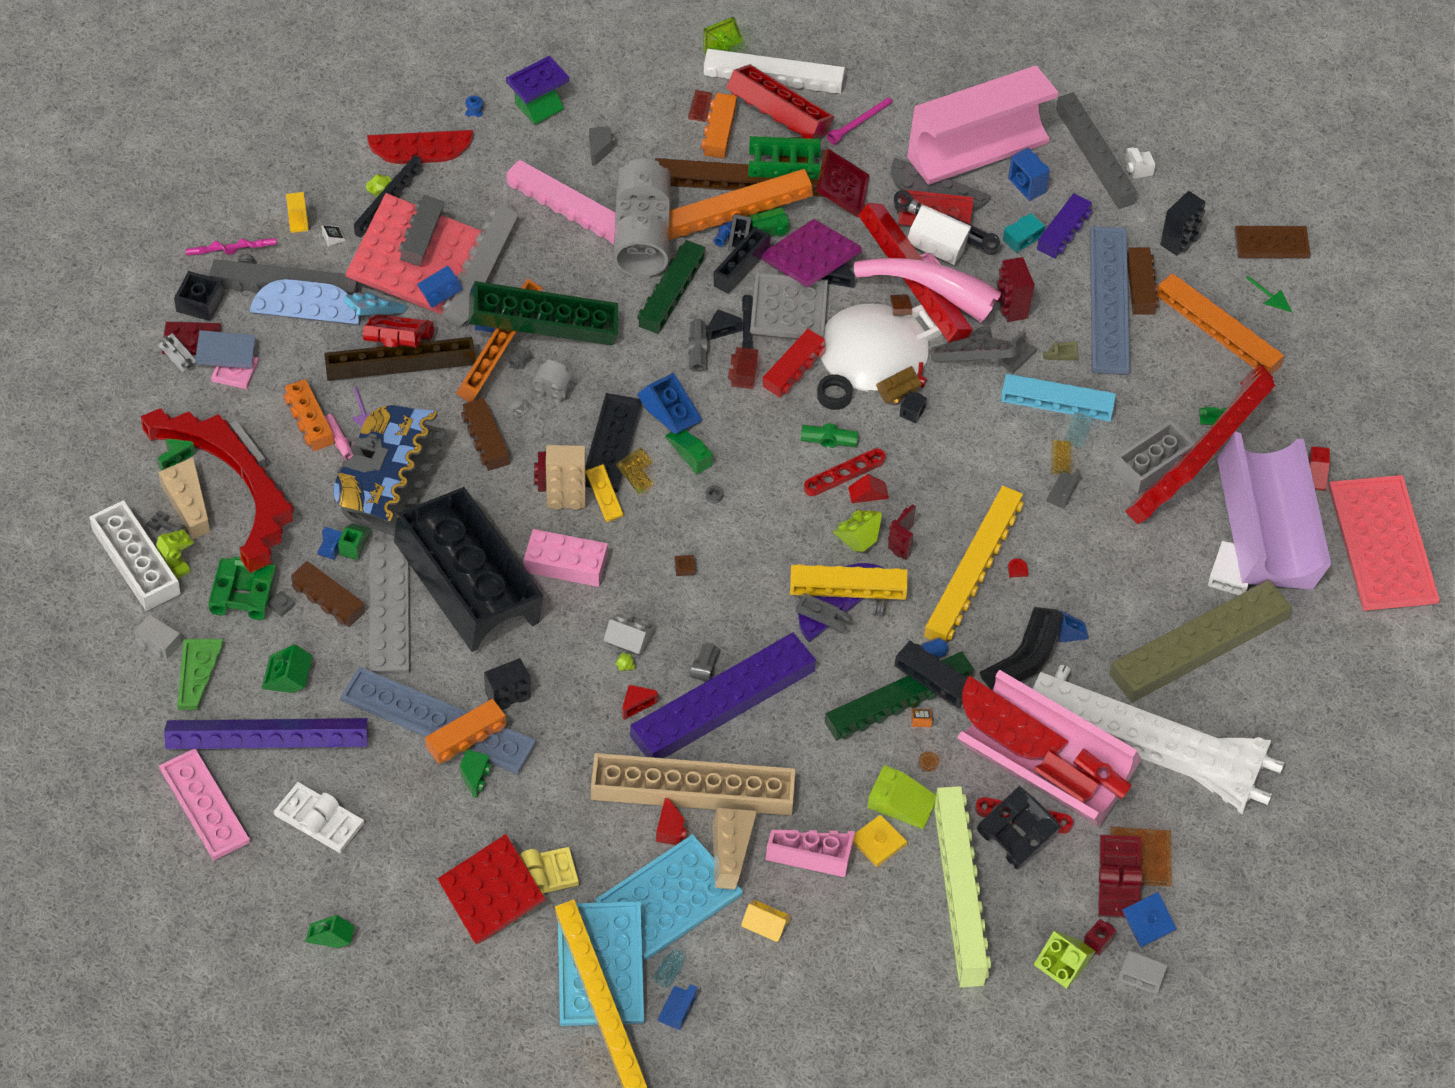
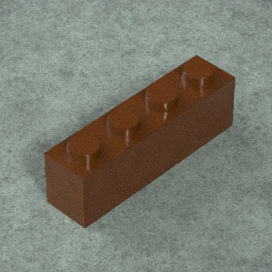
[1127,247,1159,315]
[461,398,510,471]
[291,561,365,627]

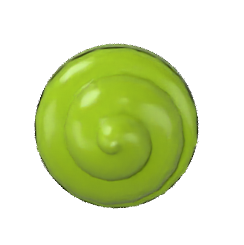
[615,651,635,671]

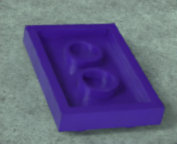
[506,55,569,104]

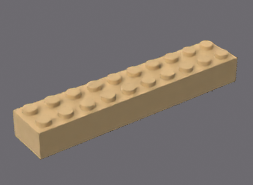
[591,753,795,816]

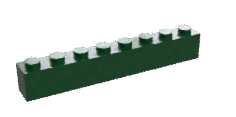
[825,651,974,741]

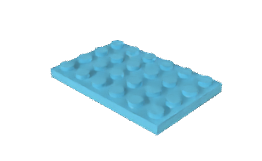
[595,834,743,961]
[558,901,644,1026]

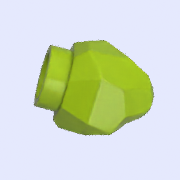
[365,174,392,197]

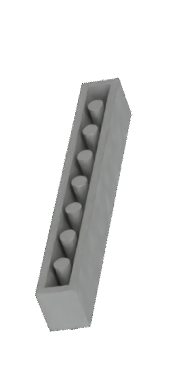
[440,203,518,327]

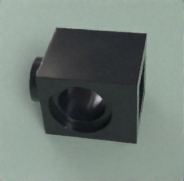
[899,390,927,424]

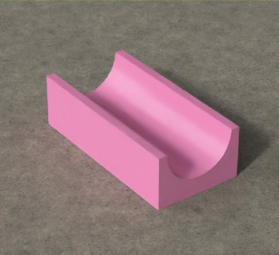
[907,65,1059,185]
[957,670,1142,827]

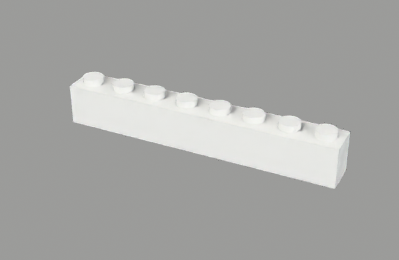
[704,49,845,94]

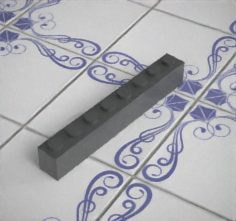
[1056,92,1137,210]
[209,259,359,295]

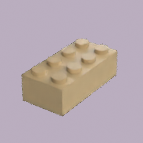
[546,445,586,510]

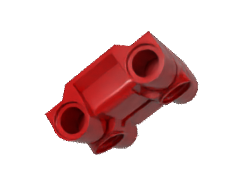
[363,314,434,348]

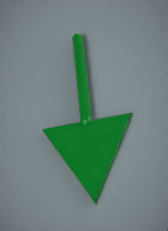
[1246,276,1292,312]

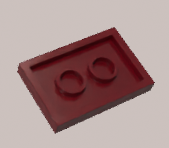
[161,321,221,355]

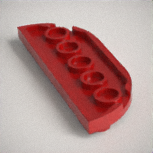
[367,130,473,164]
[962,675,1069,760]

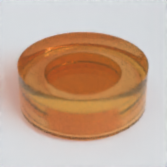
[918,751,939,772]

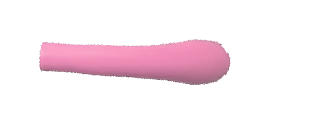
[854,258,1001,323]

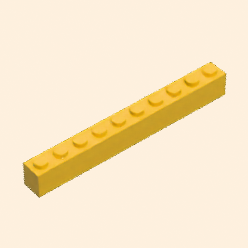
[924,485,1024,643]
[555,900,647,1088]

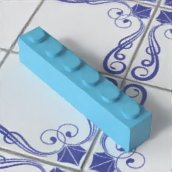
[1001,374,1116,421]

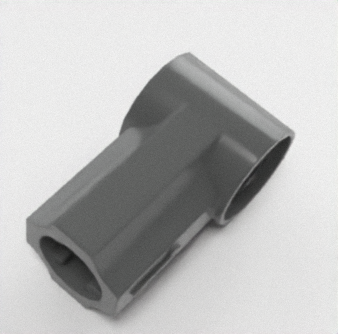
[690,642,719,681]

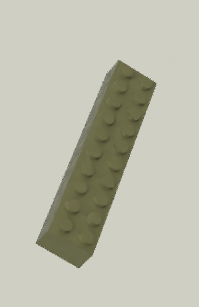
[1109,580,1292,703]

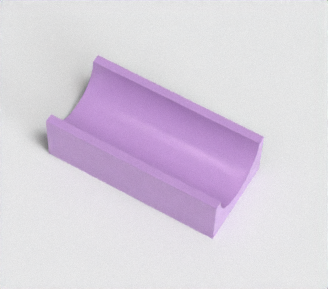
[1217,432,1331,589]

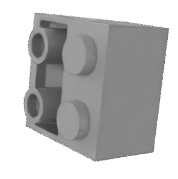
[603,612,656,654]

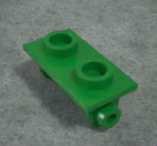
[1199,406,1226,425]

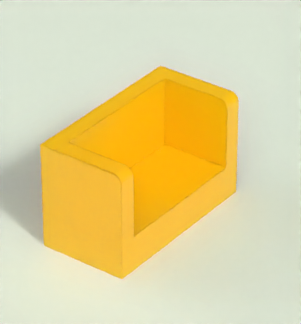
[286,192,309,233]

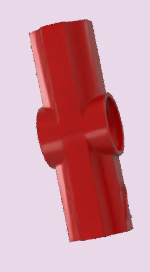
[1073,748,1132,799]

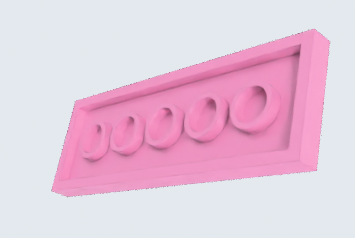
[159,749,250,861]

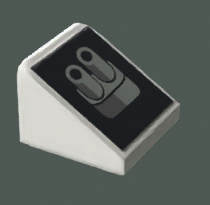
[321,225,345,246]

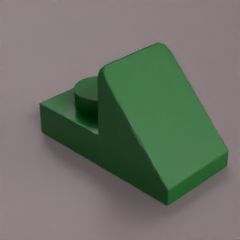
[158,439,195,471]

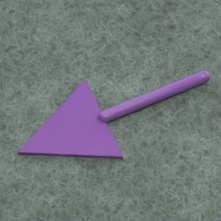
[351,387,370,427]

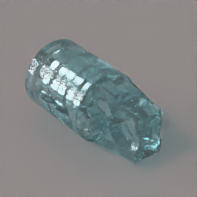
[653,950,684,988]

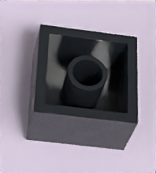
[174,271,224,321]
[484,658,531,710]

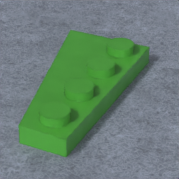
[177,639,224,710]

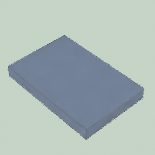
[195,330,255,369]

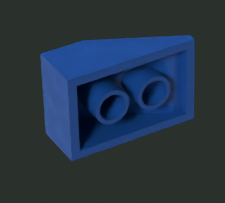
[637,373,703,434]

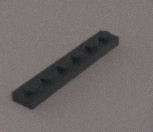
[354,155,422,238]

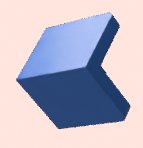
[317,527,342,560]

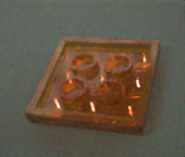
[1110,826,1172,887]

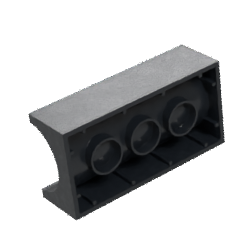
[394,487,544,652]

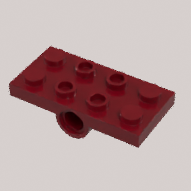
[1098,835,1142,918]

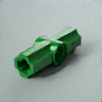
[800,423,858,448]

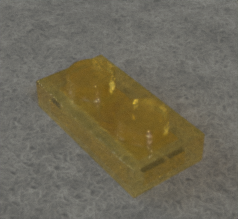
[1051,440,1071,474]

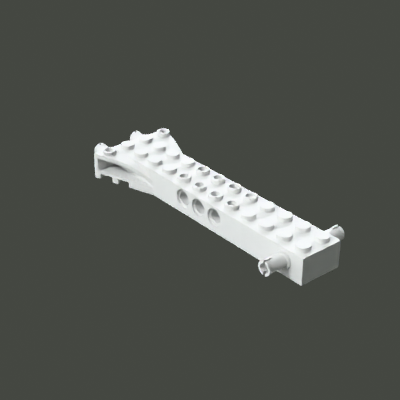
[1033,665,1285,815]

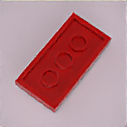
[898,189,973,227]

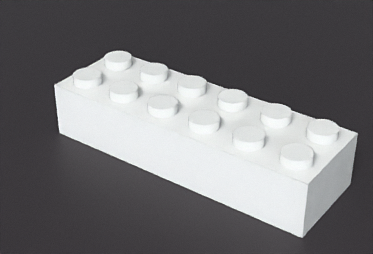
[89,500,181,611]

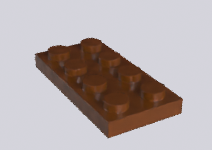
[1234,226,1310,258]

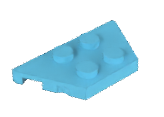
[344,292,407,315]

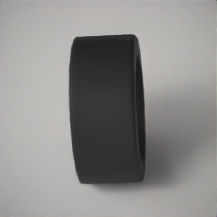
[817,374,853,410]

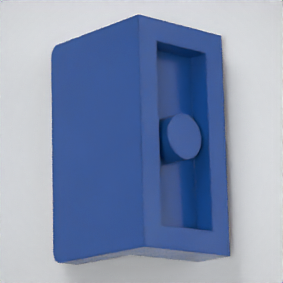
[658,984,698,1030]

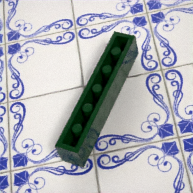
[637,240,706,334]

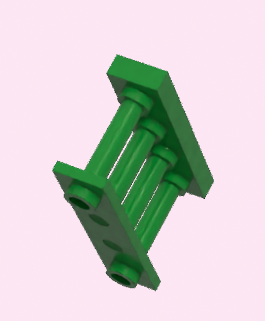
[748,136,821,180]

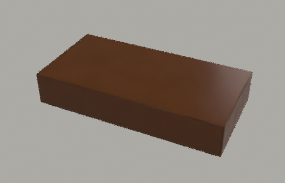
[890,294,912,316]

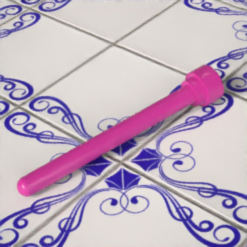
[826,97,892,145]

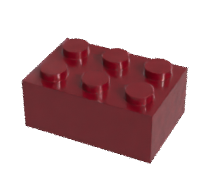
[995,257,1035,323]

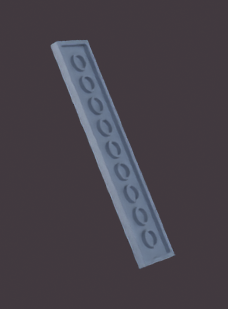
[1090,226,1130,375]
[340,667,536,775]

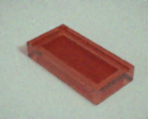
[688,90,712,122]

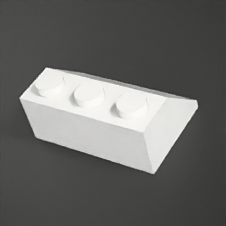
[908,205,971,265]

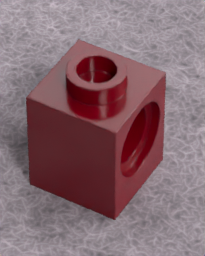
[1083,919,1117,956]

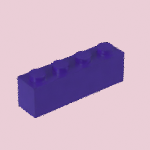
[1037,193,1093,259]

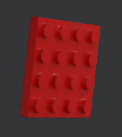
[437,834,546,945]

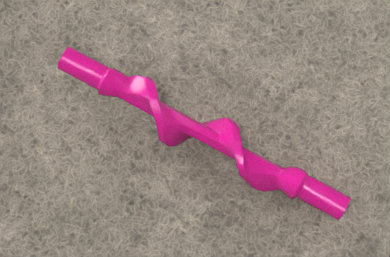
[186,238,277,256]

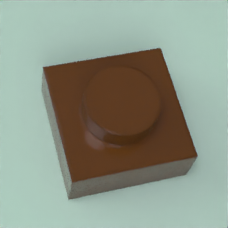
[675,555,695,576]

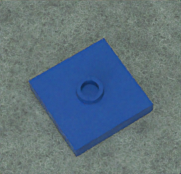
[1122,892,1176,947]

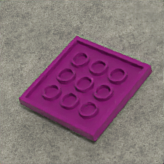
[761,219,862,288]

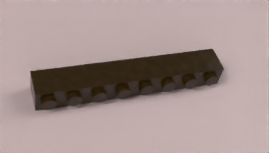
[324,337,475,381]

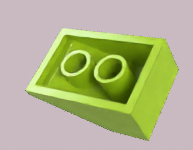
[867,765,936,829]

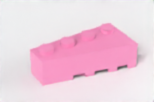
[765,830,855,877]

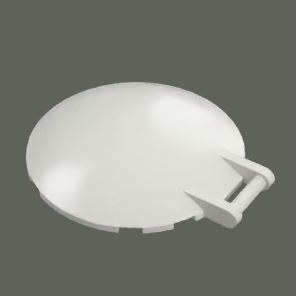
[820,303,942,392]

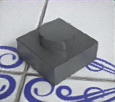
[268,591,295,617]

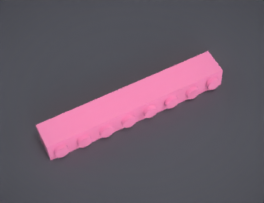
[507,159,615,245]

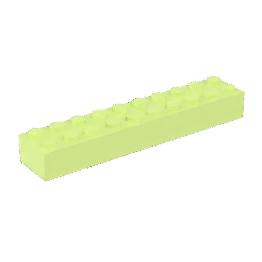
[934,786,991,987]

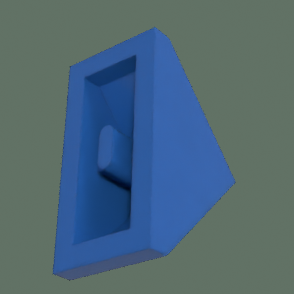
[1057,611,1089,643]

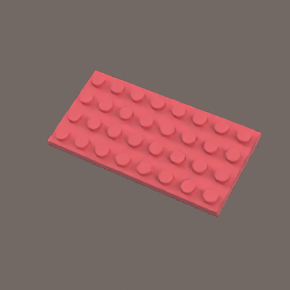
[1328,475,1440,611]

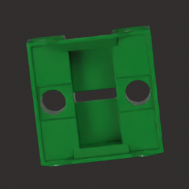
[208,557,276,620]

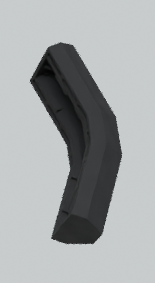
[980,607,1064,691]

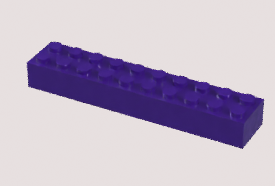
[630,632,816,758]

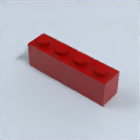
[762,329,826,398]

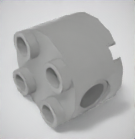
[531,360,574,402]

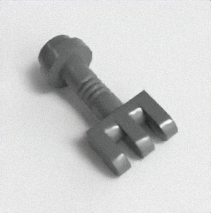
[146,510,189,534]

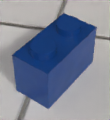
[417,265,463,308]

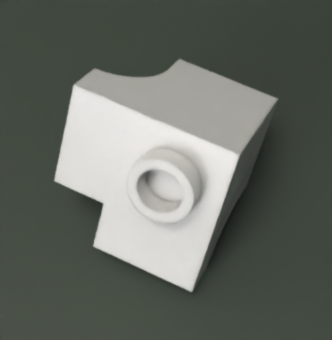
[1125,147,1155,179]

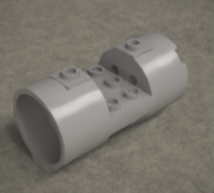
[613,158,671,279]

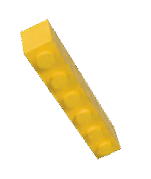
[790,564,907,600]

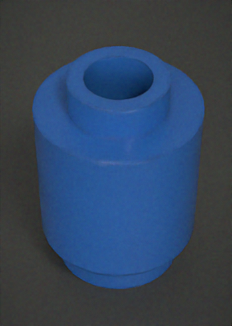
[921,637,948,658]

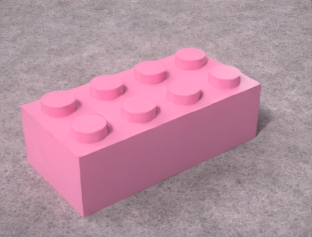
[523,529,608,587]

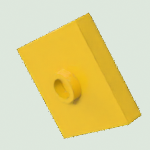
[853,815,907,867]

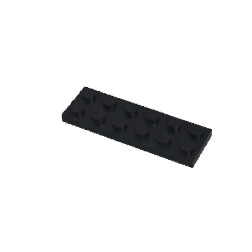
[585,393,642,493]

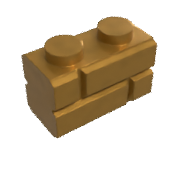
[876,366,922,404]

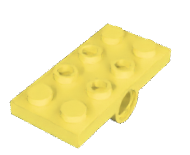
[520,847,579,893]

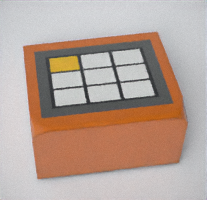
[911,709,932,727]

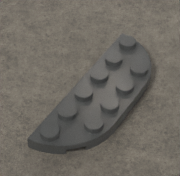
[891,158,991,211]

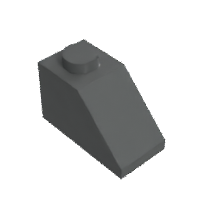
[589,127,615,166]

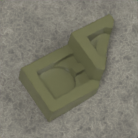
[1043,341,1079,360]

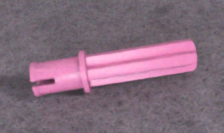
[324,413,354,460]

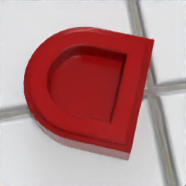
[1008,558,1029,578]

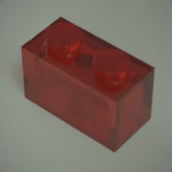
[728,347,758,389]

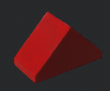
[848,474,889,504]
[622,685,658,720]

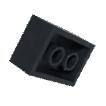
[1160,191,1206,256]

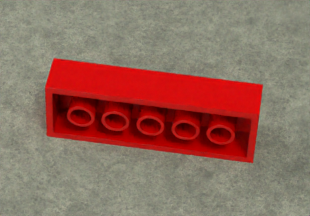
[726,64,835,139]

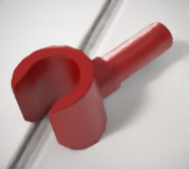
[916,362,927,388]

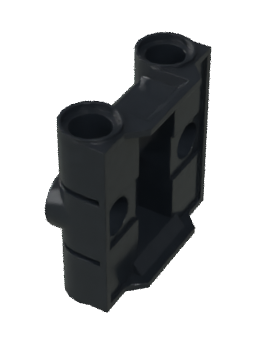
[977,785,1061,869]

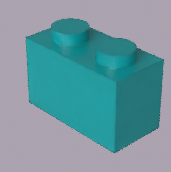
[1003,213,1045,253]

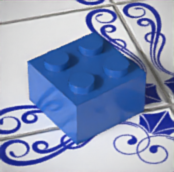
[1008,147,1050,201]

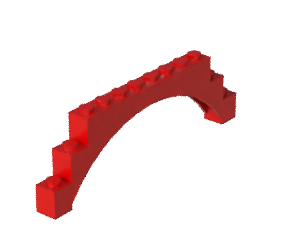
[1125,365,1276,524]
[141,408,294,573]

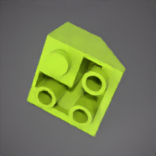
[833,510,882,552]
[1033,931,1096,989]

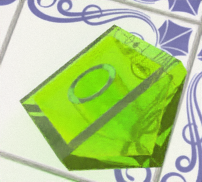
[703,16,743,54]

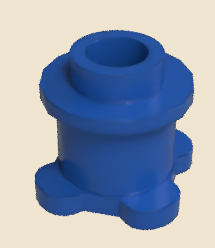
[465,95,484,117]

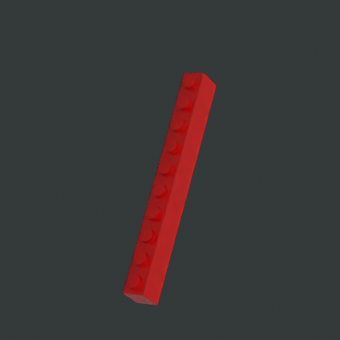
[859,203,973,342]

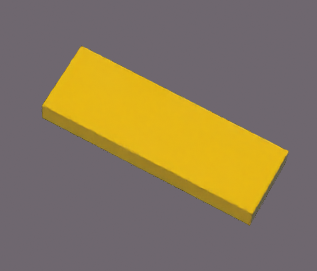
[586,464,624,523]

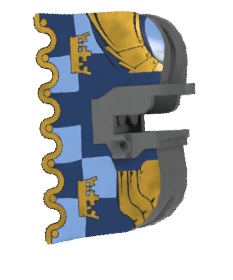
[333,405,447,536]

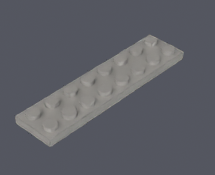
[369,541,409,674]

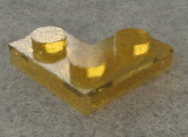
[616,448,654,494]

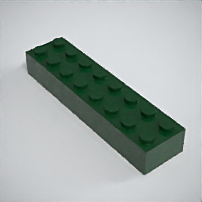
[468,281,618,345]

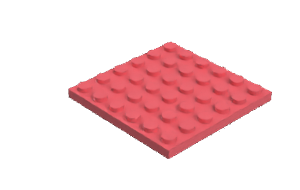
[345,193,482,314]

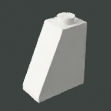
[1208,541,1248,595]

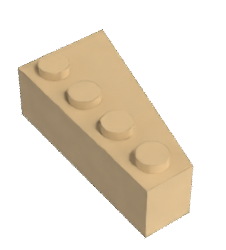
[158,458,210,539]
[712,807,757,890]

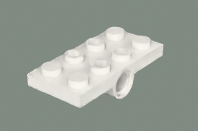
[274,782,364,854]

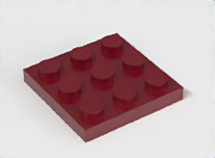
[816,148,869,218]

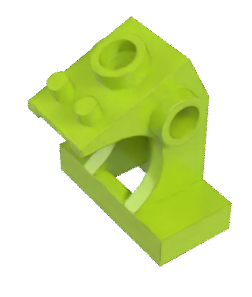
[156,529,194,579]

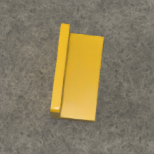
[741,899,792,942]

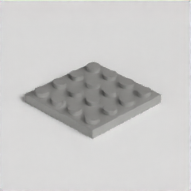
[750,273,828,339]

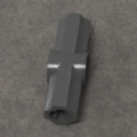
[688,319,707,372]

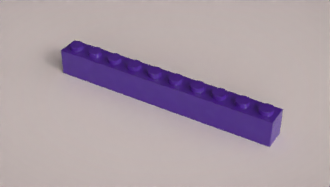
[164,718,368,749]

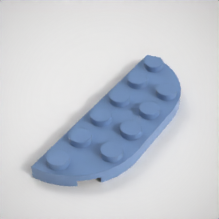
[250,279,360,324]

